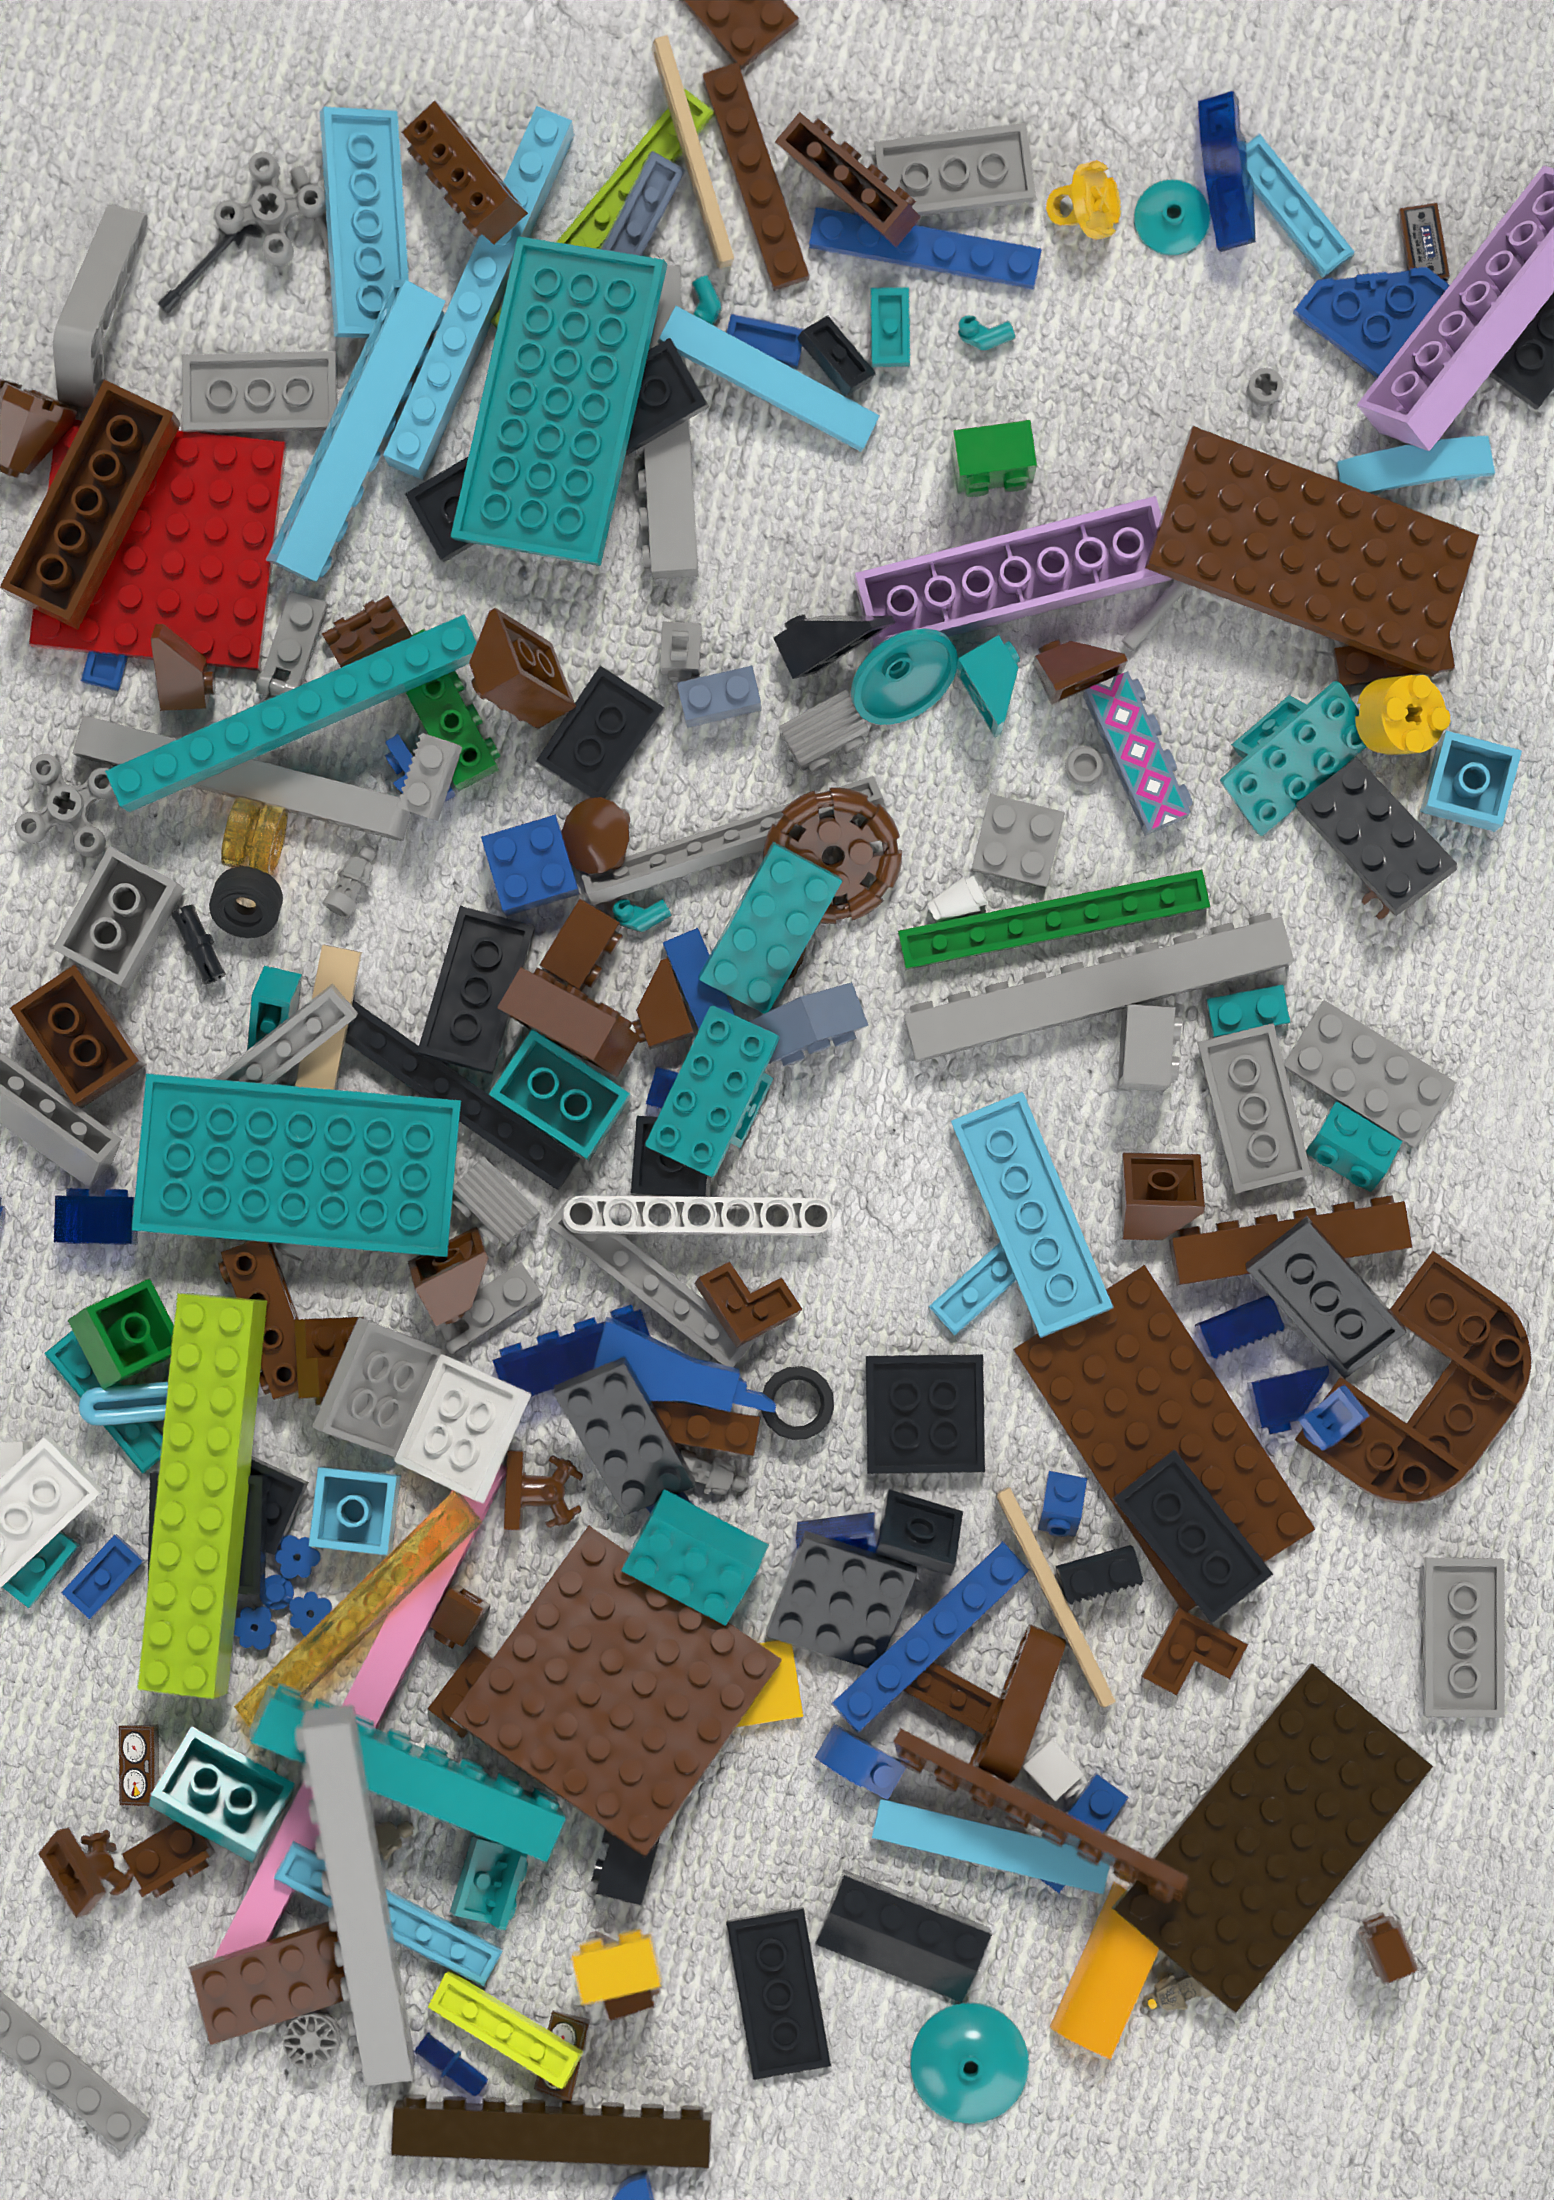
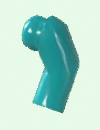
[691,275,722,326]
[958,315,1016,351]
[612,899,672,932]

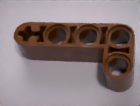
[969,1624,1066,1784]

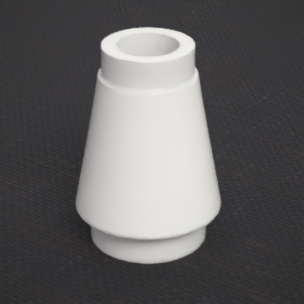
[928,875,988,923]

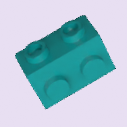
[1306,1101,1403,1192]
[449,1835,528,1930]

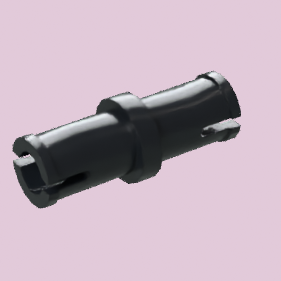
[171,904,226,985]

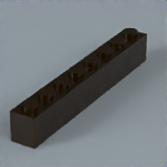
[391,2094,712,2168]

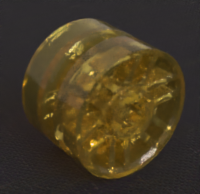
[221,797,288,876]

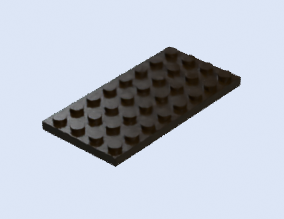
[1112,1663,1434,2014]

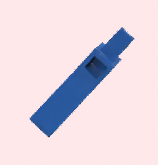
[593,1317,776,1413]

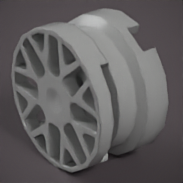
[282,2011,341,2071]

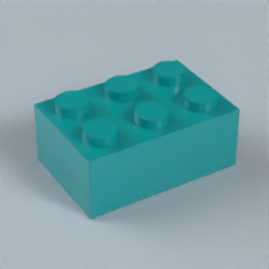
[489,1029,632,1161]
[621,1489,769,1626]
[149,1726,295,1863]

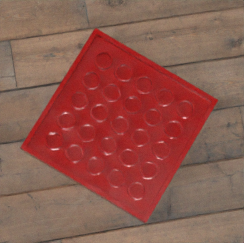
[29,420,287,671]

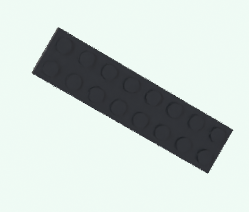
[405,338,709,562]

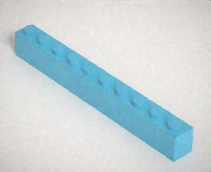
[383,106,575,480]

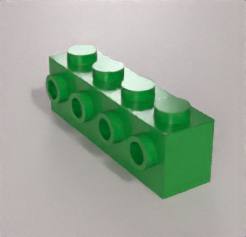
[406,629,501,791]

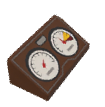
[119,1724,159,1806]
[534,2010,591,2102]

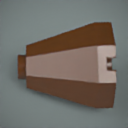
[0,378,77,478]

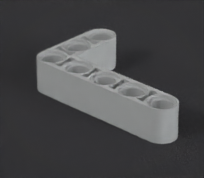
[53,204,148,409]

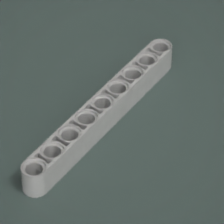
[72,716,411,841]

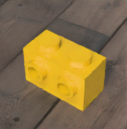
[571,1929,663,2005]

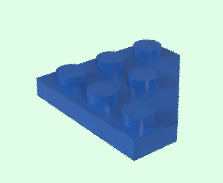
[1292,267,1450,378]

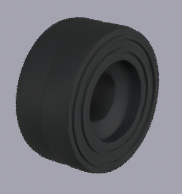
[209,866,283,938]

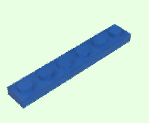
[809,207,1042,290]
[831,1542,1030,1733]

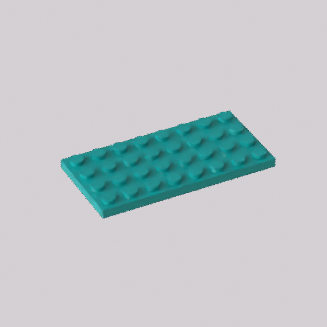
[451,236,668,566]
[132,1074,461,1257]

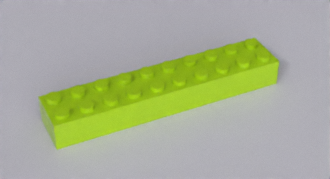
[137,1293,267,1699]

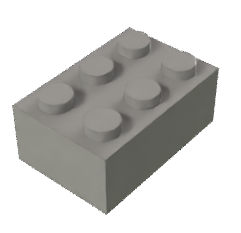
[52,846,185,990]

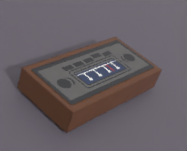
[1398,202,1450,281]

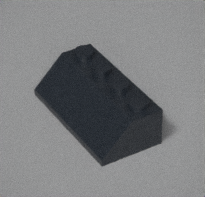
[815,1869,992,2003]

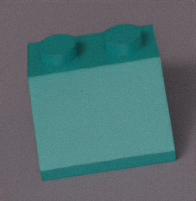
[956,635,1020,738]

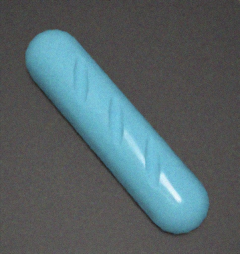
[78,1382,168,1426]

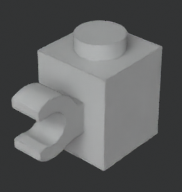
[660,621,702,682]

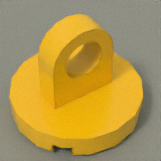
[1046,160,1121,240]

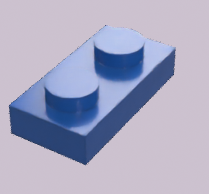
[61,1534,146,1619]

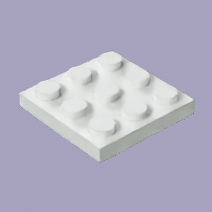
[394,1354,531,1504]

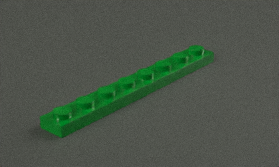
[898,869,1211,970]

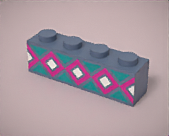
[1083,671,1193,836]

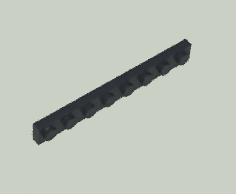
[345,1000,581,1191]

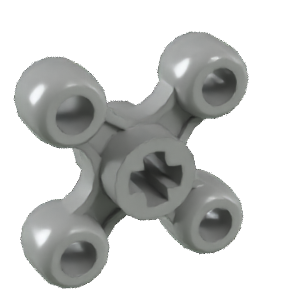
[214,152,326,267]
[15,754,115,857]

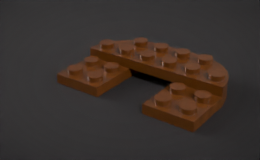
[1294,1251,1532,1504]

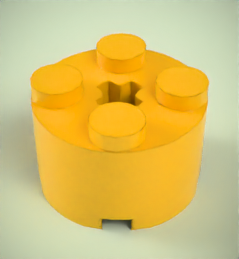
[1355,675,1451,755]

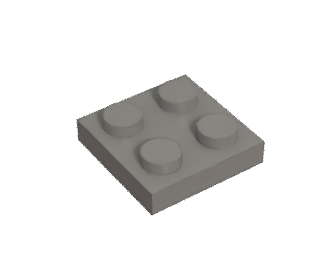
[971,794,1065,889]

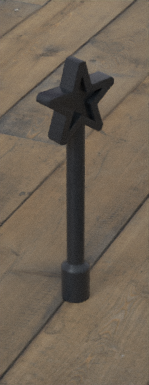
[157,213,262,314]

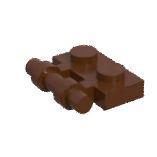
[322,595,413,668]

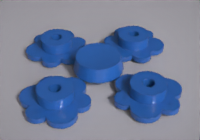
[234,1535,332,1650]

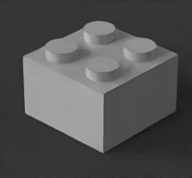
[1117,1004,1182,1092]

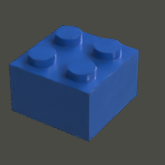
[481,814,580,916]

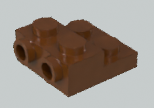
[294,1317,364,1406]

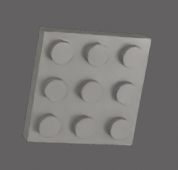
[312,1317,446,1457]

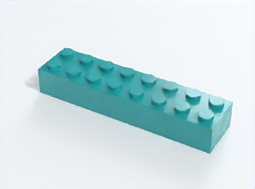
[249,1683,566,1862]

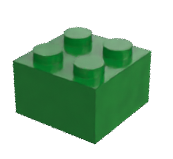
[951,420,1037,497]
[67,1278,174,1390]

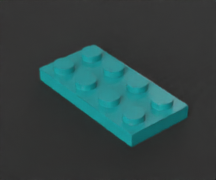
[698,842,843,1014]

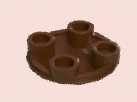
[562,797,630,874]

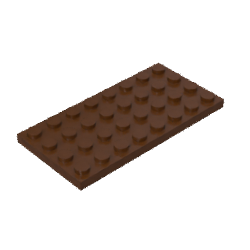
[1145,426,1479,677]
[1013,1265,1315,1612]

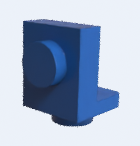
[1298,1385,1370,1450]
[1038,1471,1087,1537]

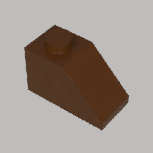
[151,624,216,711]
[632,958,694,1050]
[429,1584,490,1649]

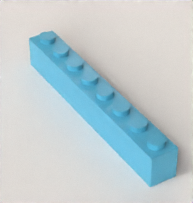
[266,280,446,582]

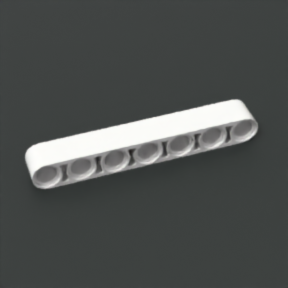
[562,1196,834,1236]

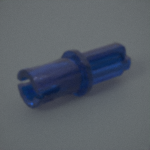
[413,2031,488,2097]

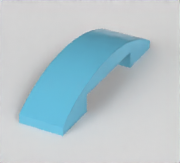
[1336,436,1495,495]

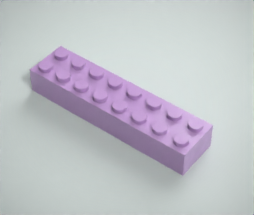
[1357,166,1554,451]
[854,496,1172,650]

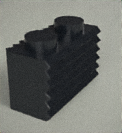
[1055,1545,1144,1605]

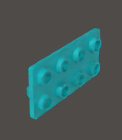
[1220,681,1367,836]
[646,1006,780,1177]

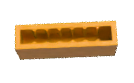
[1050,1882,1159,2060]

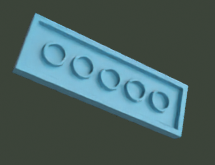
[319,107,409,338]
[951,1091,1113,1338]

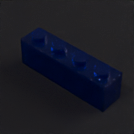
[492,1304,652,1397]

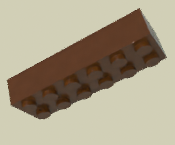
[0,379,181,630]

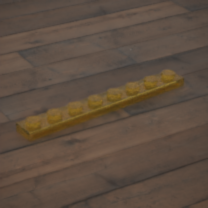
[234,1491,483,1728]

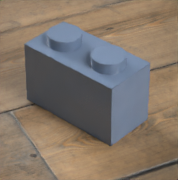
[677,665,762,728]

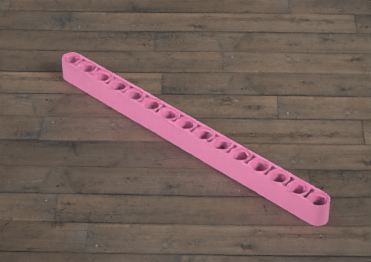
[213,1464,507,1959]

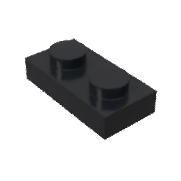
[796,315,876,397]

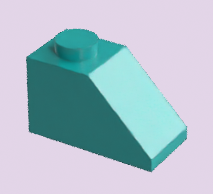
[247,965,302,1050]

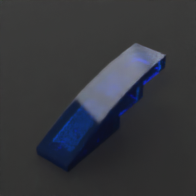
[1198,90,1256,252]

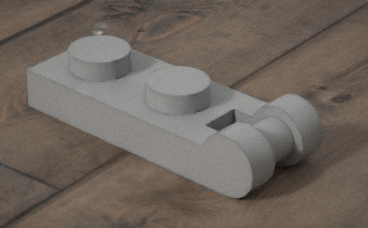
[256,591,329,696]
[430,1262,543,1355]

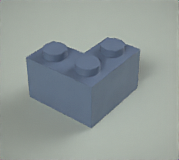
[749,982,869,1066]

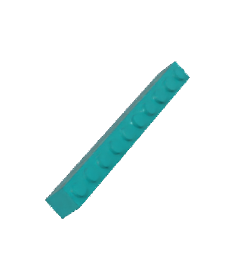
[105,614,478,812]

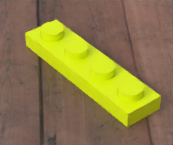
[428,1970,584,2089]

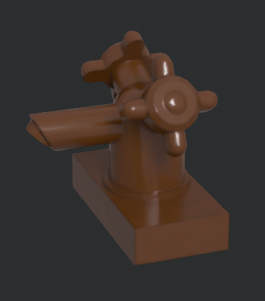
[504,1450,583,1530]
[38,1827,134,1918]

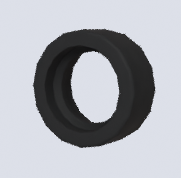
[761,1366,834,1440]

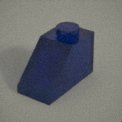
[1247,1365,1330,1435]

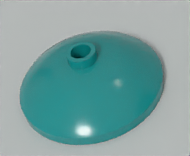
[851,629,958,725]
[910,2002,1029,2124]

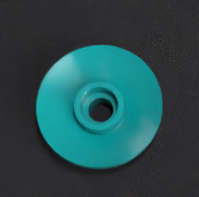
[1134,179,1211,256]

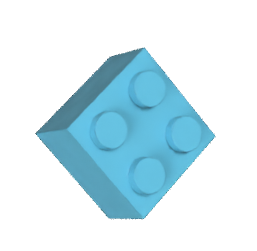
[1420,730,1522,832]
[309,1466,401,1555]

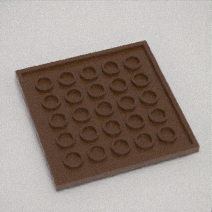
[450,1525,782,1858]

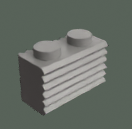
[779,689,869,773]
[396,733,462,821]
[452,1156,540,1246]

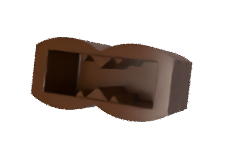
[1357,1912,1419,1983]

